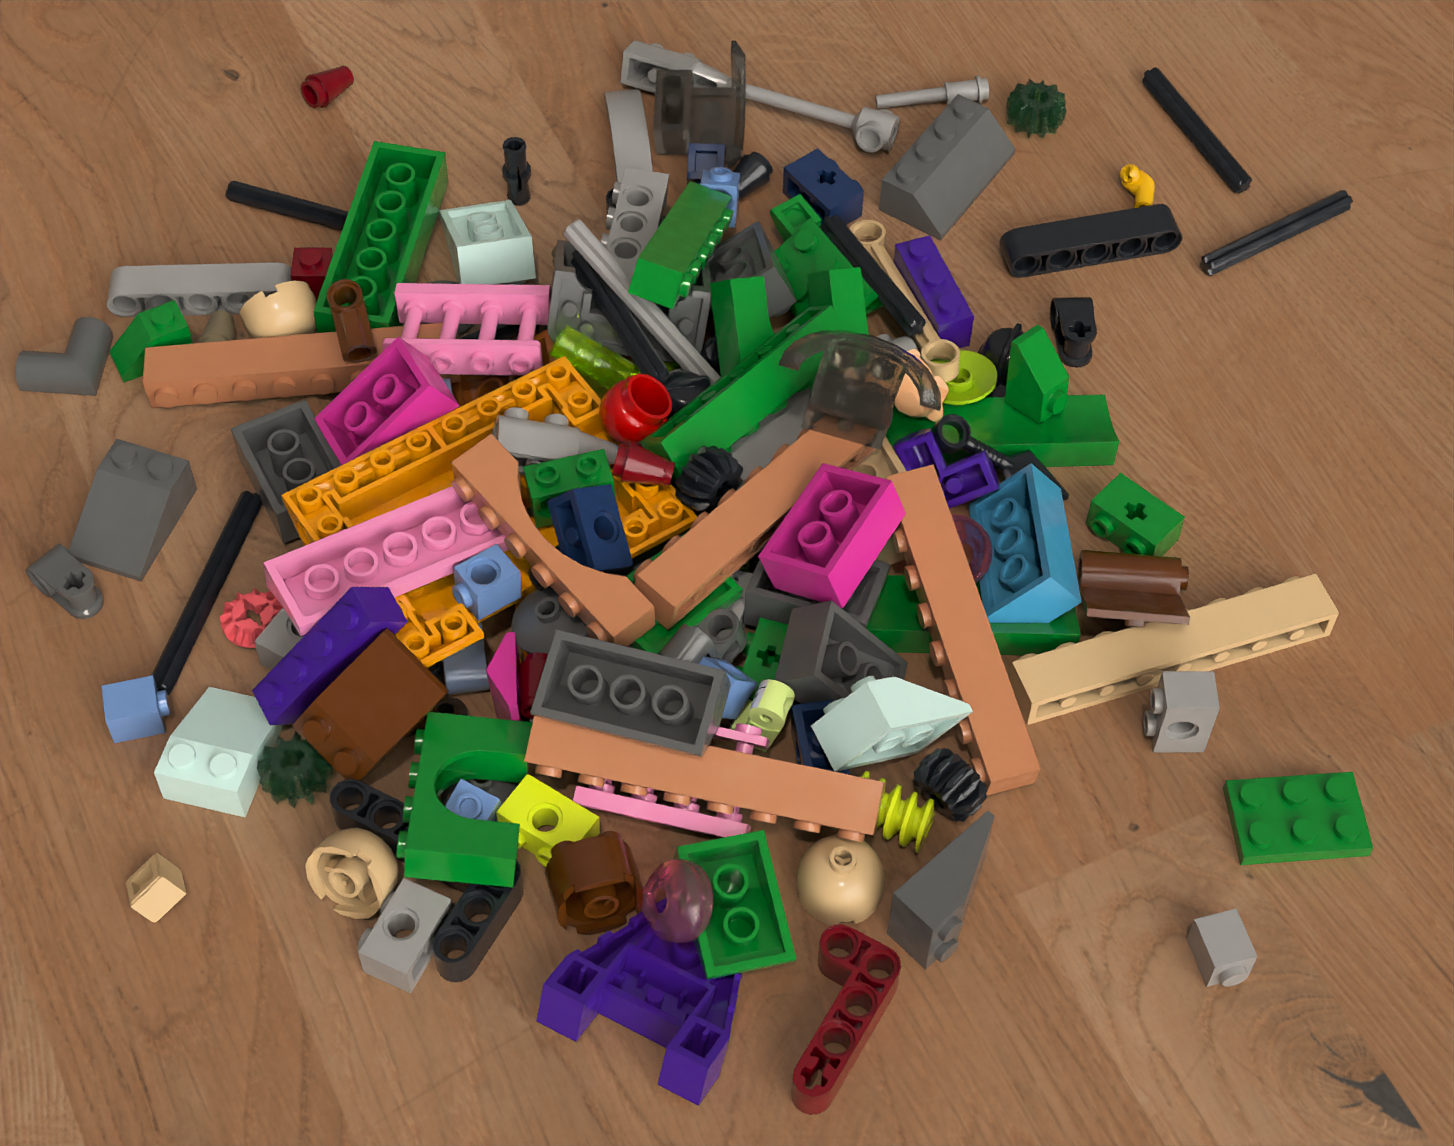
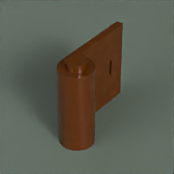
[1077,550,1190,627]

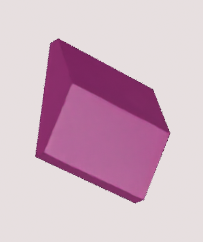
[486,632,526,722]

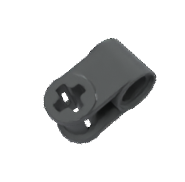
[25,543,104,619]

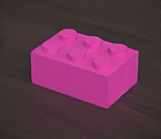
[314,336,460,465]
[758,463,906,608]

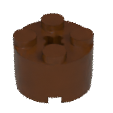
[545,831,646,935]

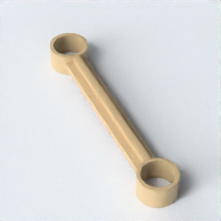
[850,220,960,383]

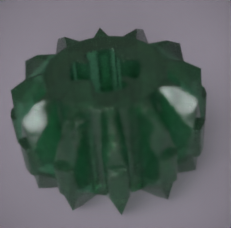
[1006,79,1066,138]
[257,731,333,808]

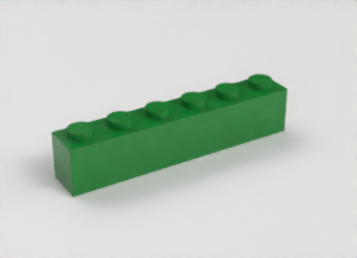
[628,181,734,309]
[640,305,853,482]

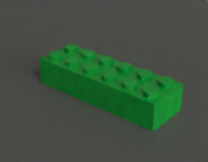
[313,141,449,333]

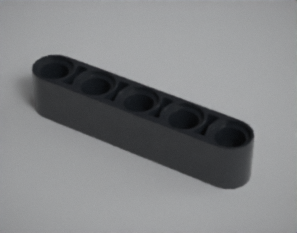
[999,204,1183,278]

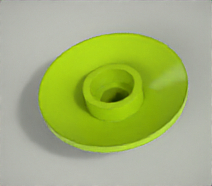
[931,350,997,405]

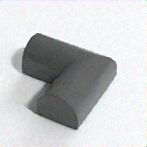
[16,317,113,396]

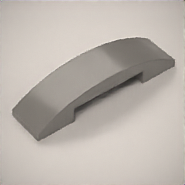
[604,89,653,182]

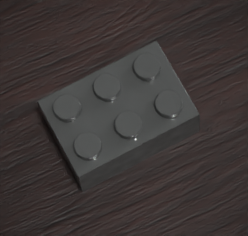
[231,400,341,543]

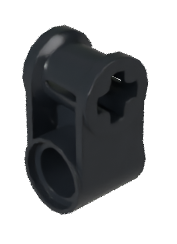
[1050,297,1097,368]

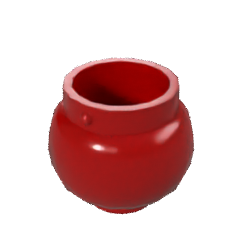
[599,374,672,446]

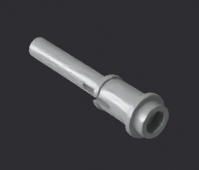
[875,75,989,109]

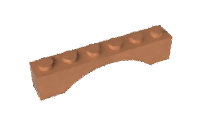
[451,434,655,647]

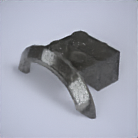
[653,40,746,169]
[778,330,941,450]

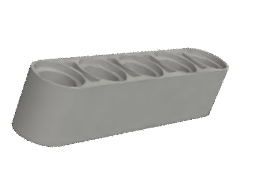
[107,262,292,317]

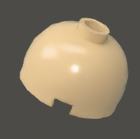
[240,281,317,339]
[305,827,398,919]
[796,834,885,925]

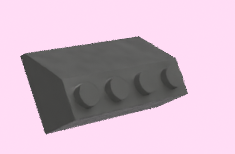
[879,94,1015,241]
[530,630,731,757]

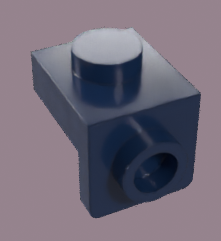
[687,143,725,185]

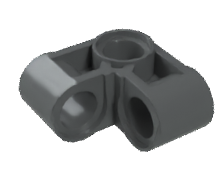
[658,609,747,664]

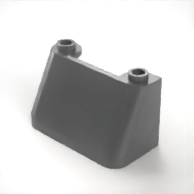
[547,240,711,363]

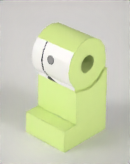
[729,679,795,752]

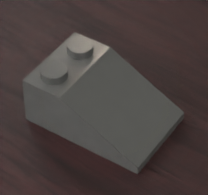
[709,221,797,318]
[69,439,197,582]
[744,560,890,628]
[775,601,908,704]
[887,811,995,970]

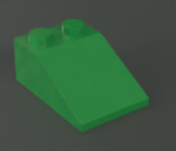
[672,830,796,980]

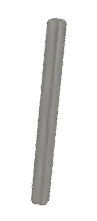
[563,220,720,385]

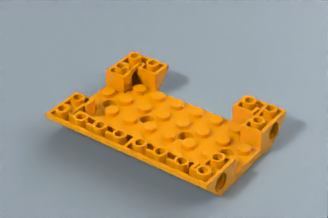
[281,356,697,668]

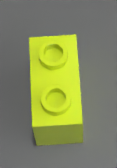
[496,774,600,868]

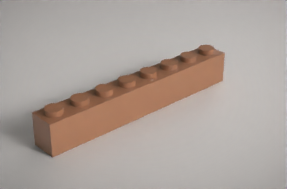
[143,323,461,408]
[633,392,890,630]
[886,464,1041,796]
[524,716,885,842]

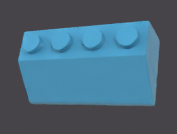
[969,463,1082,623]

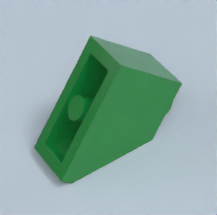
[109,300,193,383]
[1004,324,1069,424]

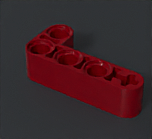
[791,924,901,1115]

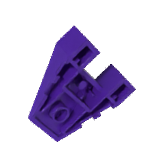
[536,895,742,1106]

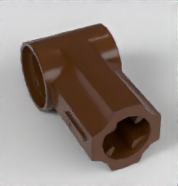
[327,279,377,364]

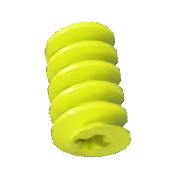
[860,770,935,853]

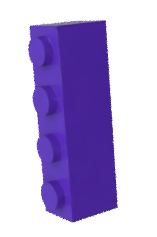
[252,587,407,725]

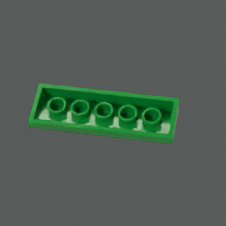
[885,394,1120,469]
[866,575,1081,656]

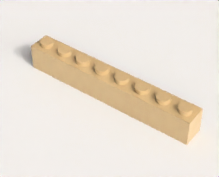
[1009,574,1339,725]

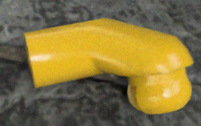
[1119,164,1155,208]

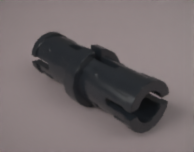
[502,137,531,206]

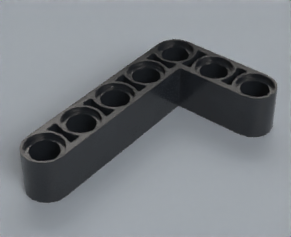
[330,779,523,982]

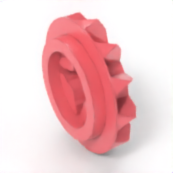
[220,587,283,648]

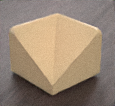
[126,853,187,922]

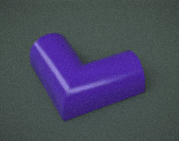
[893,428,1000,509]

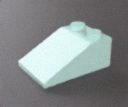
[439,200,536,285]
[811,676,973,772]
[154,687,283,817]

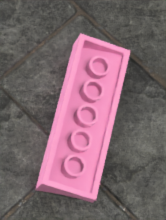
[263,486,509,636]

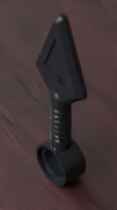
[931,414,1069,501]

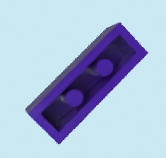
[893,235,974,349]

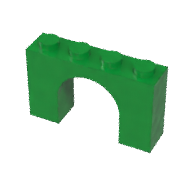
[710,267,872,377]
[397,712,532,888]

